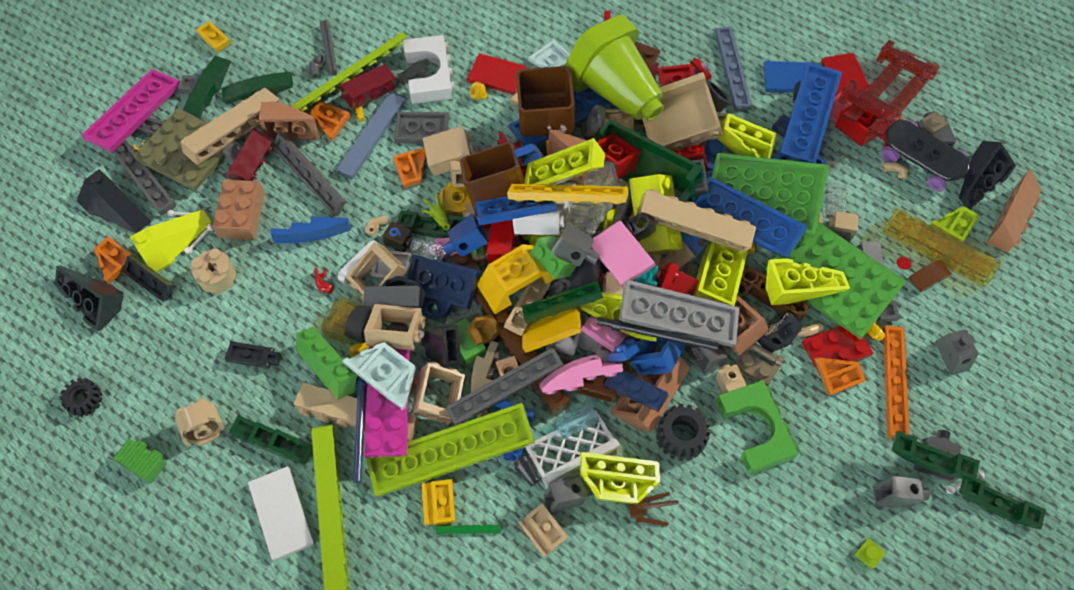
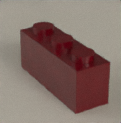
[341,64,397,110]
[225,127,273,181]

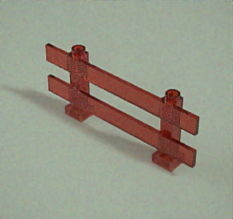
[838,40,940,137]

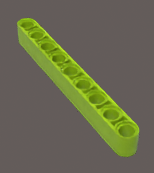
[312,424,350,590]

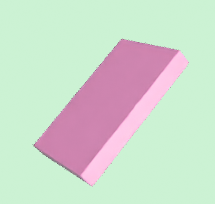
[591,220,655,288]

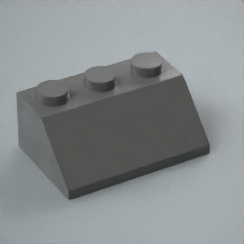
[684,344,728,377]

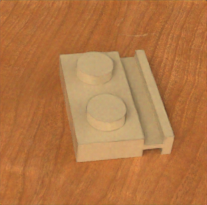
[518,503,569,558]

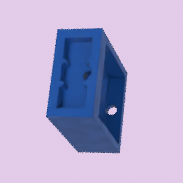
[629,338,686,376]

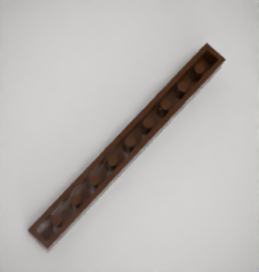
[450,253,570,418]

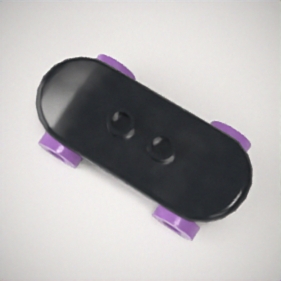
[881,120,970,192]

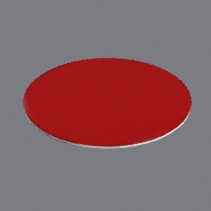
[896,257,912,270]

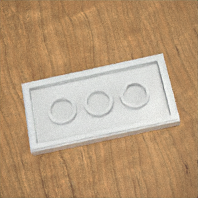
[248,466,315,562]

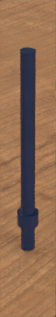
[353,376,367,484]

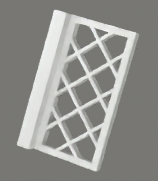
[525,410,620,489]

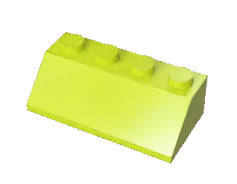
[524,138,605,185]
[629,174,683,255]
[693,241,748,306]

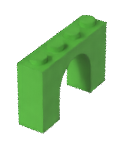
[716,380,799,475]

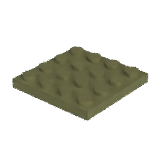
[133,108,238,191]

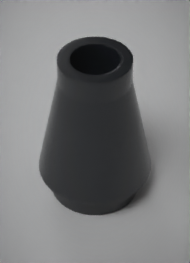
[513,454,541,487]

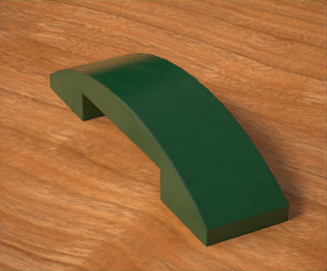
[396,211,466,238]
[891,431,980,481]
[959,478,1046,530]

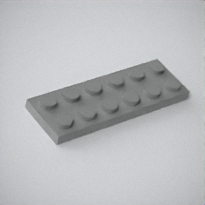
[619,280,739,347]

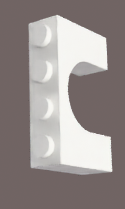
[403,35,455,104]
[512,183,576,235]

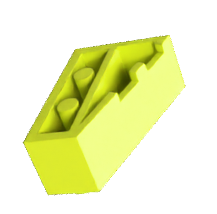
[717,113,777,159]

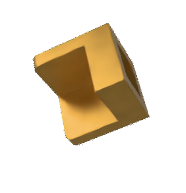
[466,315,502,345]

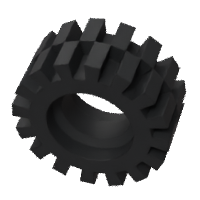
[60,378,103,417]

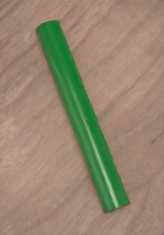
[436,524,500,534]

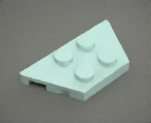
[342,342,416,410]

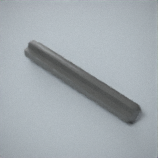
[320,19,338,75]

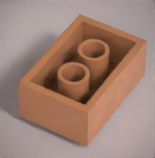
[212,180,265,240]

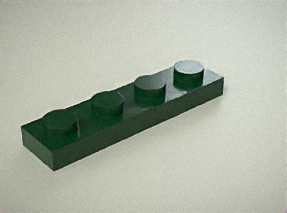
[521,281,603,324]

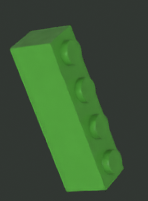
[296,327,357,400]

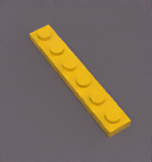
[507,184,628,204]

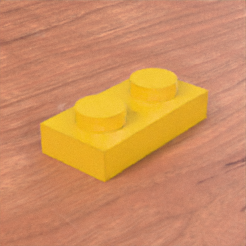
[196,21,231,53]

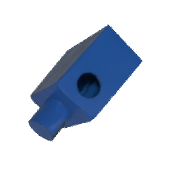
[442,213,488,256]

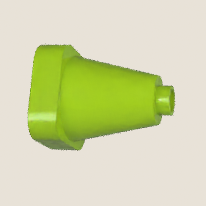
[564,14,664,122]

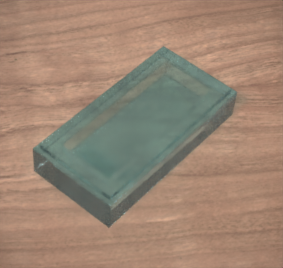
[554,403,599,439]

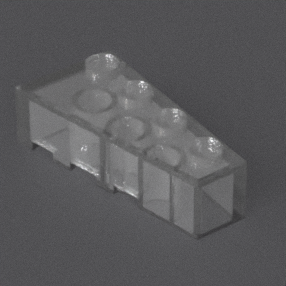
[564,162,620,237]

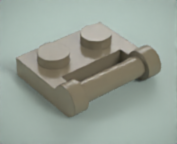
[734,343,785,386]

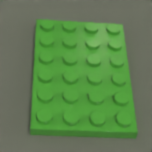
[712,153,829,237]
[764,222,906,340]

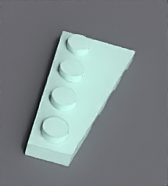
[529,39,570,68]

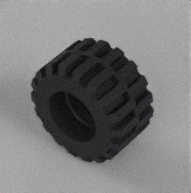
[656,404,711,461]

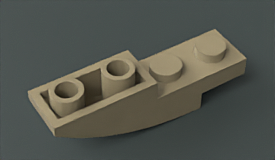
[471,341,501,418]

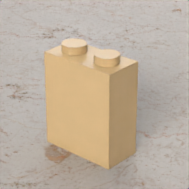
[423,126,475,176]

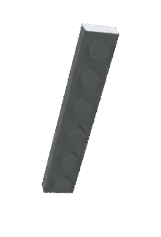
[272,133,346,216]
[112,140,176,216]
[445,348,563,426]

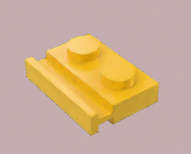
[422,479,456,526]

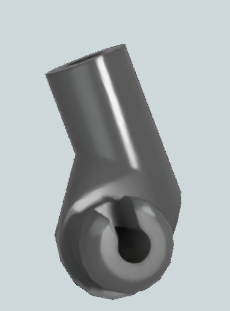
[309,54,326,79]

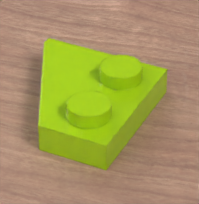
[929,206,980,245]

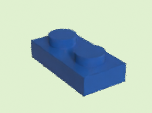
[607,337,646,363]

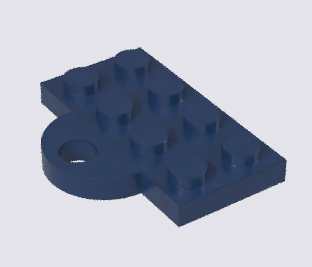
[408,254,481,320]

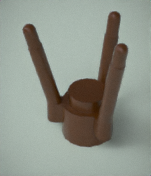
[629,492,679,526]

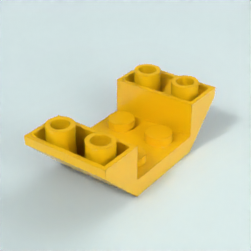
[477,245,554,314]

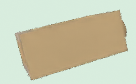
[346,242,407,300]
[364,304,425,351]
[411,362,465,424]

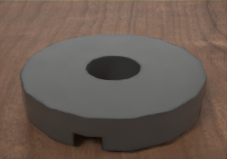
[581,105,606,140]

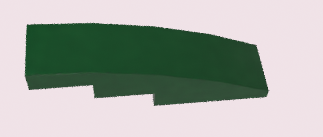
[183,56,231,119]
[222,72,293,104]
[228,415,313,465]

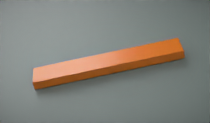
[883,325,910,439]

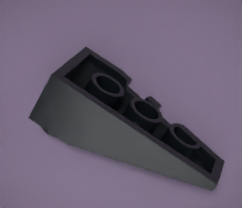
[959,141,1016,210]
[77,169,151,233]
[549,227,602,307]
[55,265,123,331]

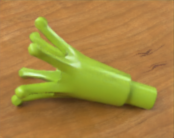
[422,193,450,230]

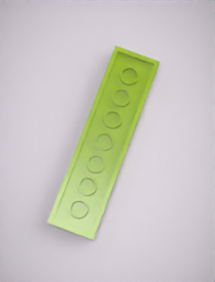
[290,31,406,112]
[366,403,535,498]

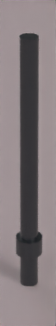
[597,317,719,351]

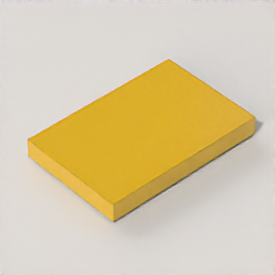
[522,306,581,353]

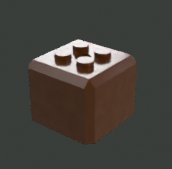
[516,66,575,137]
[459,142,525,217]

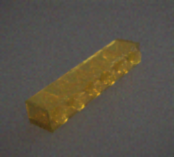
[881,208,1001,288]

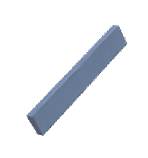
[715,26,752,111]
[336,92,406,180]

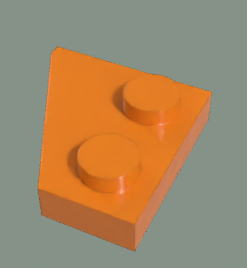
[310,100,350,141]
[393,147,426,189]
[94,236,132,284]
[814,357,866,395]

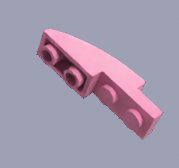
[539,355,623,394]

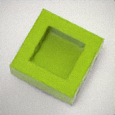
[854,538,886,570]

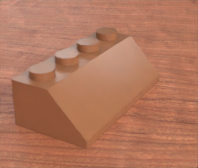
[987,170,1041,252]
[611,351,690,432]

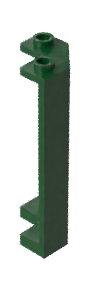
[599,119,704,203]

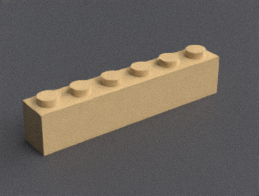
[180,88,280,165]
[637,190,756,252]
[294,383,419,442]

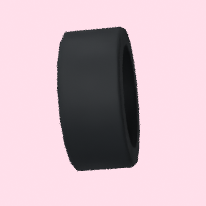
[706,80,730,113]

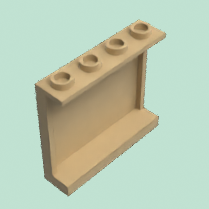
[642,72,723,151]

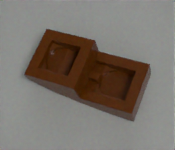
[908,259,952,292]

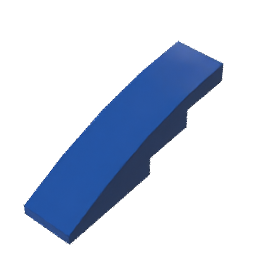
[514,143,544,168]
[271,217,351,244]

